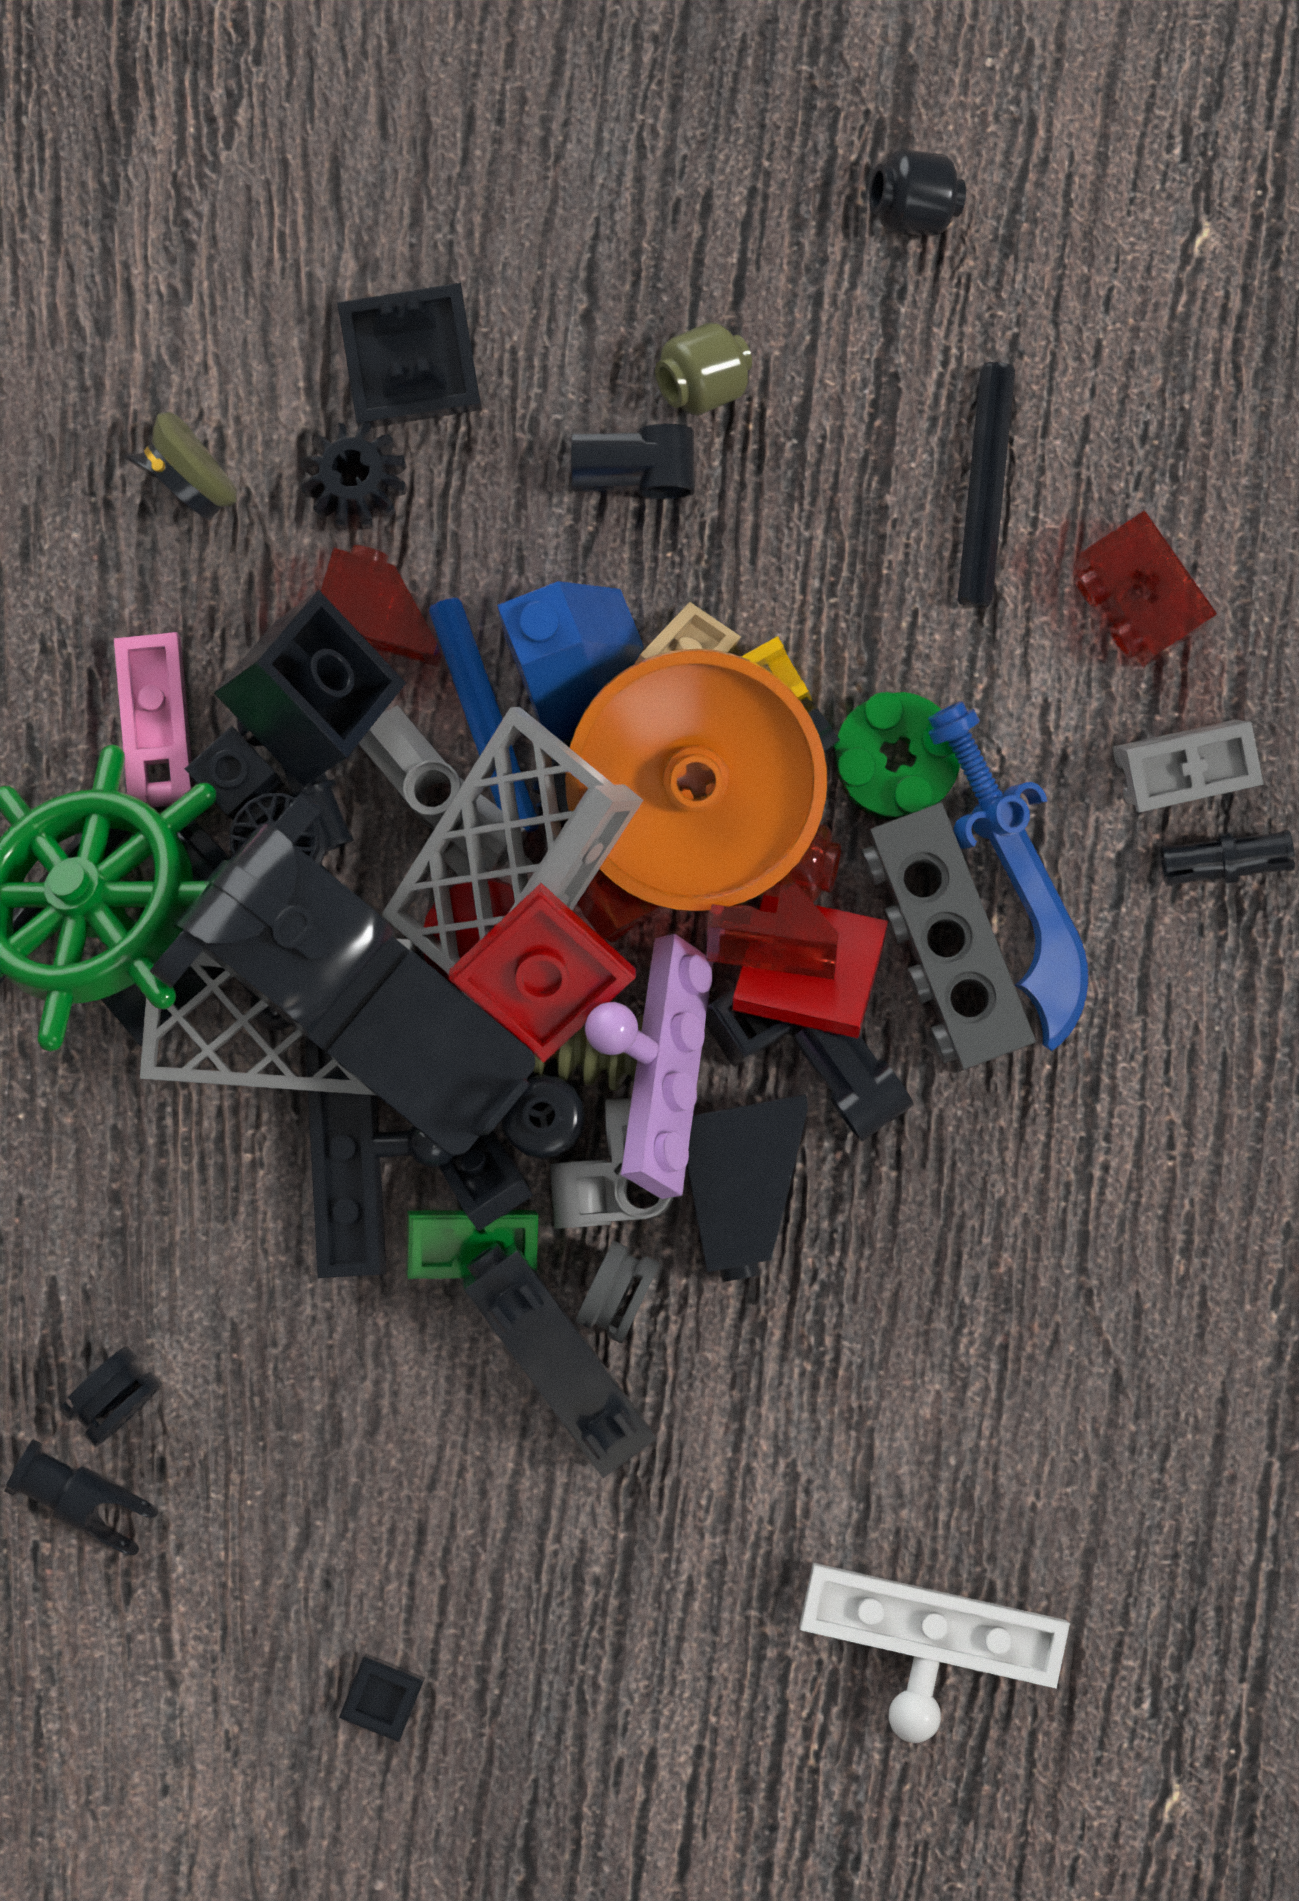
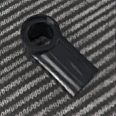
[571,423,695,500]
[793,1027,914,1142]

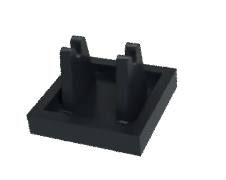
[337,282,482,428]

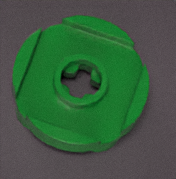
[833,692,961,820]

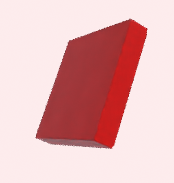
[448,883,636,1063]
[733,894,888,1038]

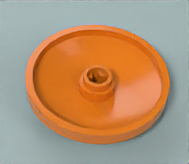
[565,649,827,911]

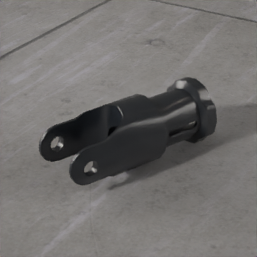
[4,1439,159,1555]

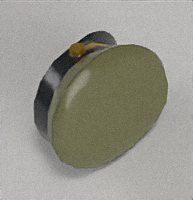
[123,412,237,520]

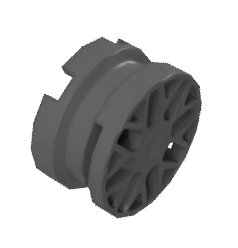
[575,1240,660,1344]

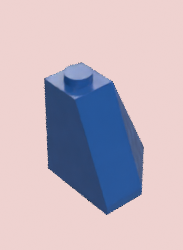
[497,581,644,742]

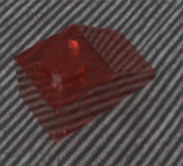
[320,545,442,667]

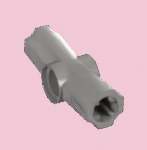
[358,705,528,872]

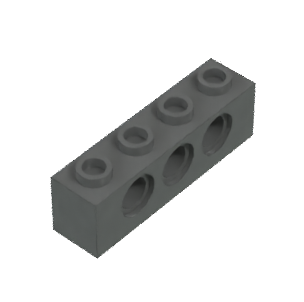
[860,802,1036,1073]

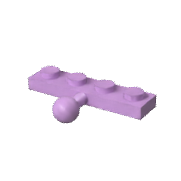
[585,934,714,1199]

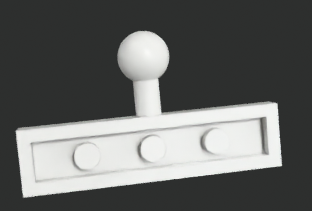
[799,1563,1070,1743]

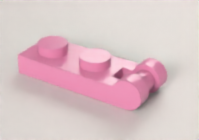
[114,632,195,808]

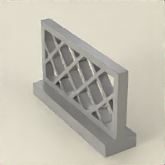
[382,707,643,1010]
[140,933,414,1095]

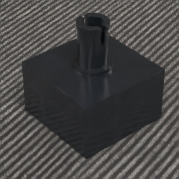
[214,589,406,786]

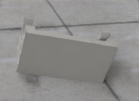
[1112,719,1263,813]

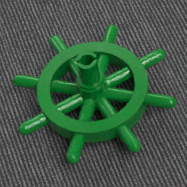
[0,744,217,1052]

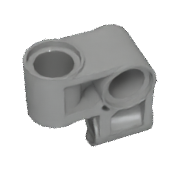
[550,1097,674,1229]

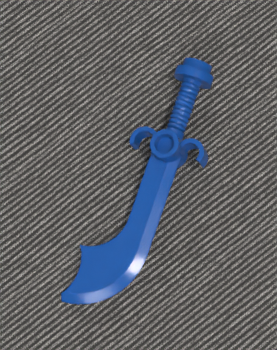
[928,701,1088,1051]

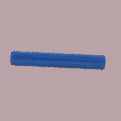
[429,598,539,834]

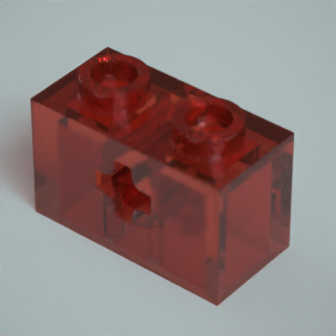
[1073,510,1217,668]

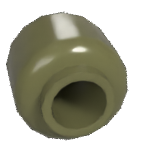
[655,322,752,416]

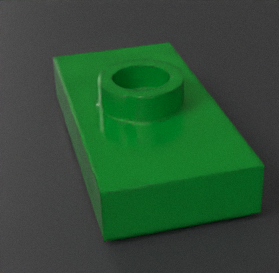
[406,1210,538,1279]

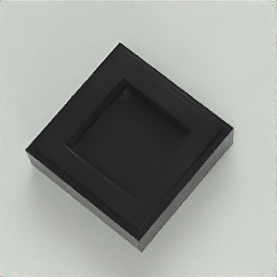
[339,1653,425,1742]

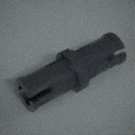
[1160,830,1295,887]

